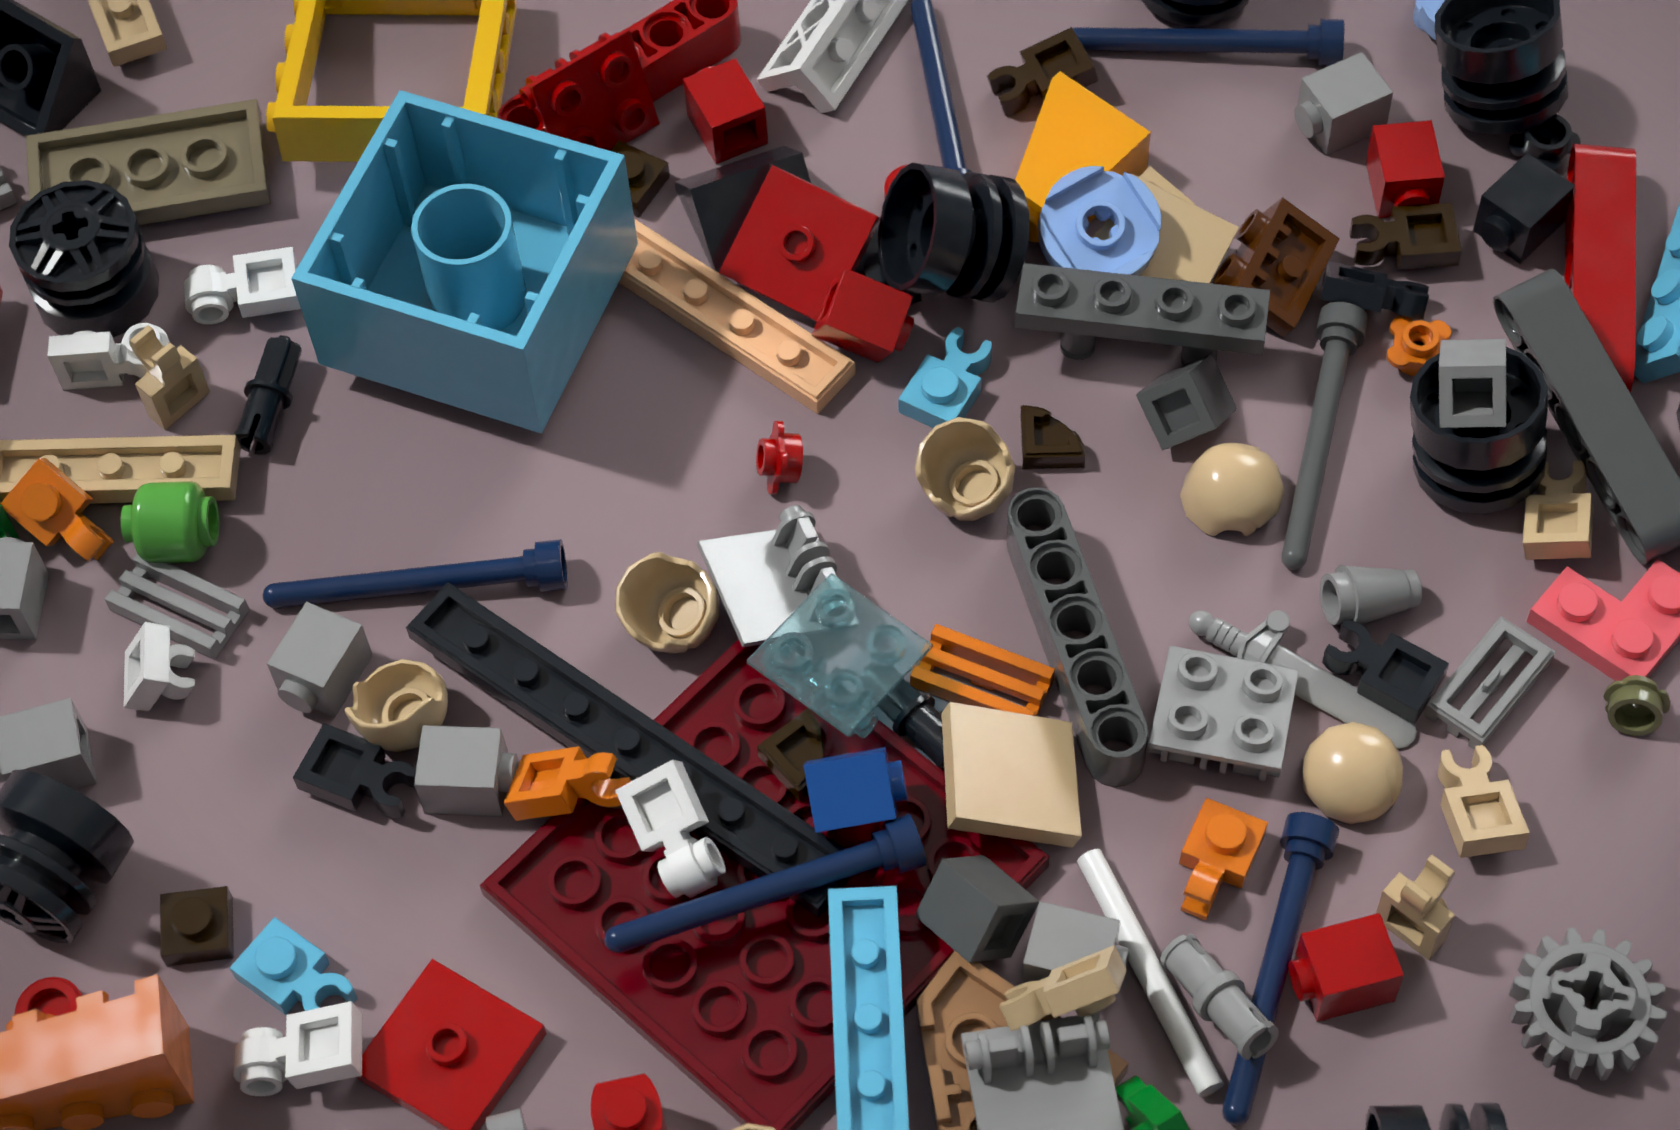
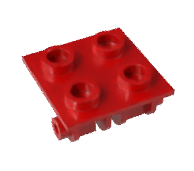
[519,28,660,151]

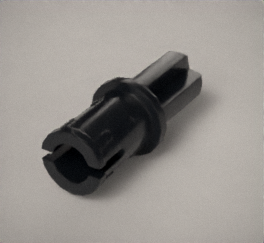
[234,335,302,454]
[858,660,945,772]

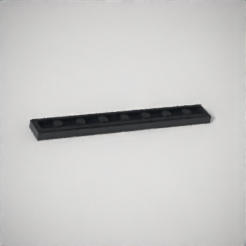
[406,582,852,918]

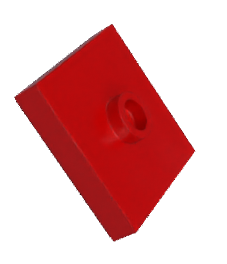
[718,165,880,321]
[355,959,547,1130]

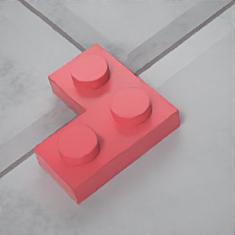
[1526,559,1680,681]

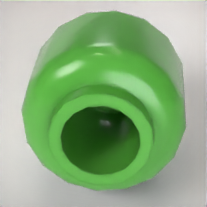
[121,481,220,563]

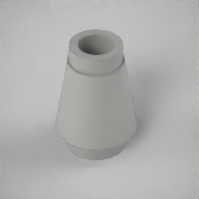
[1320,565,1422,625]

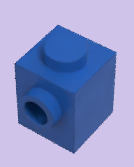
[804,747,908,833]

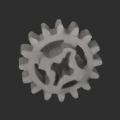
[1509,927,1667,1081]

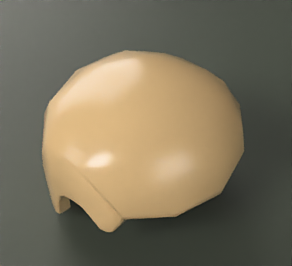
[915,417,1015,521]
[1180,443,1285,536]
[615,552,719,654]
[345,659,448,753]
[1302,722,1404,824]

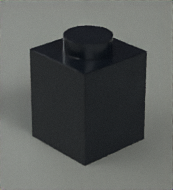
[1473,153,1575,264]

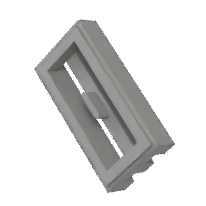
[105,554,250,659]
[1424,616,1556,749]

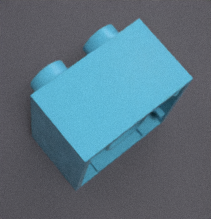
[291,90,638,434]

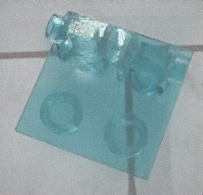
[747,573,933,738]

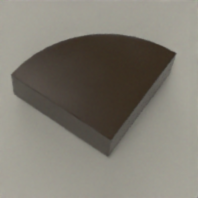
[1020,405,1085,469]
[757,708,824,802]

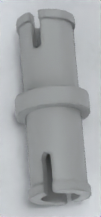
[1160,934,1279,1060]

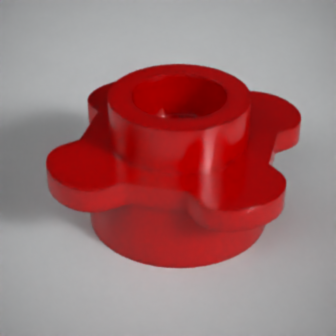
[756,421,803,494]

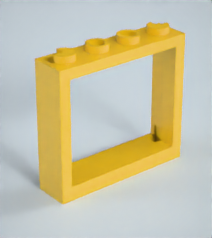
[266,0,517,162]

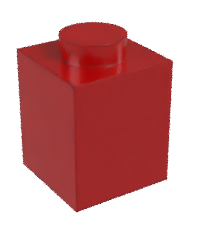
[683,58,768,165]
[1366,120,1445,218]
[811,268,914,363]
[1289,913,1404,1022]

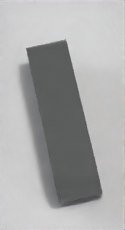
[1493,268,1680,564]
[1007,487,1148,787]

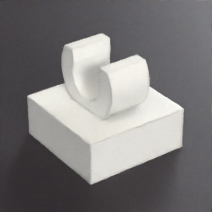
[124,622,195,712]

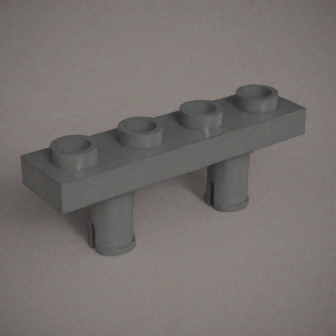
[1015,263,1270,365]

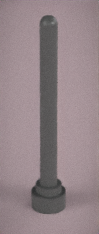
[1281,302,1369,570]

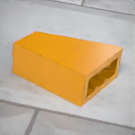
[1015,71,1151,243]

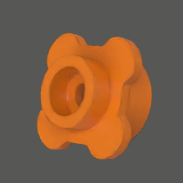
[1386,315,1451,376]

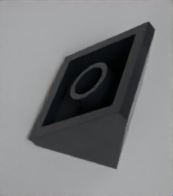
[0,0,101,136]
[675,146,811,275]

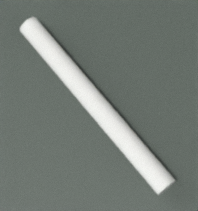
[1077,849,1224,1097]

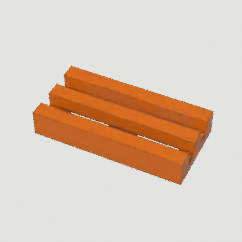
[910,624,1055,716]

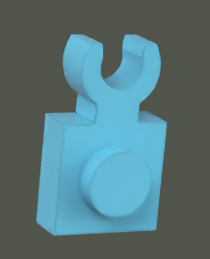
[898,327,992,428]
[230,917,358,1015]

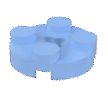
[1038,166,1161,276]

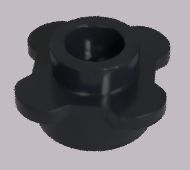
[1509,114,1581,172]

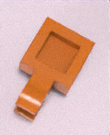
[0,458,115,561]
[504,746,631,821]
[1179,798,1269,921]

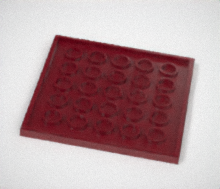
[479,639,1049,1130]

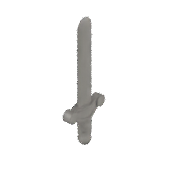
[1188,610,1417,749]

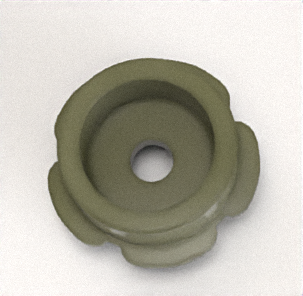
[1603,675,1671,736]

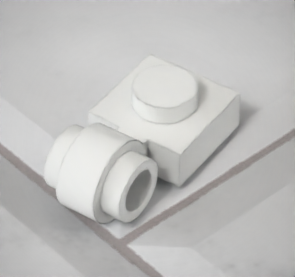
[183,247,301,325]
[47,323,170,390]
[615,760,725,898]
[233,1001,362,1096]

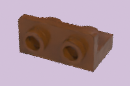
[1213,197,1340,337]

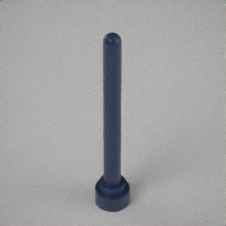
[910,0,971,175]
[1073,19,1344,66]
[262,539,568,608]
[1222,812,1339,1126]
[604,814,926,953]

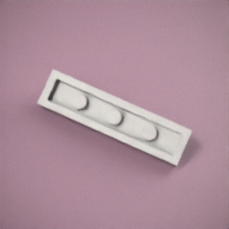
[757,0,908,114]

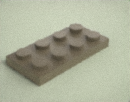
[26,99,271,225]

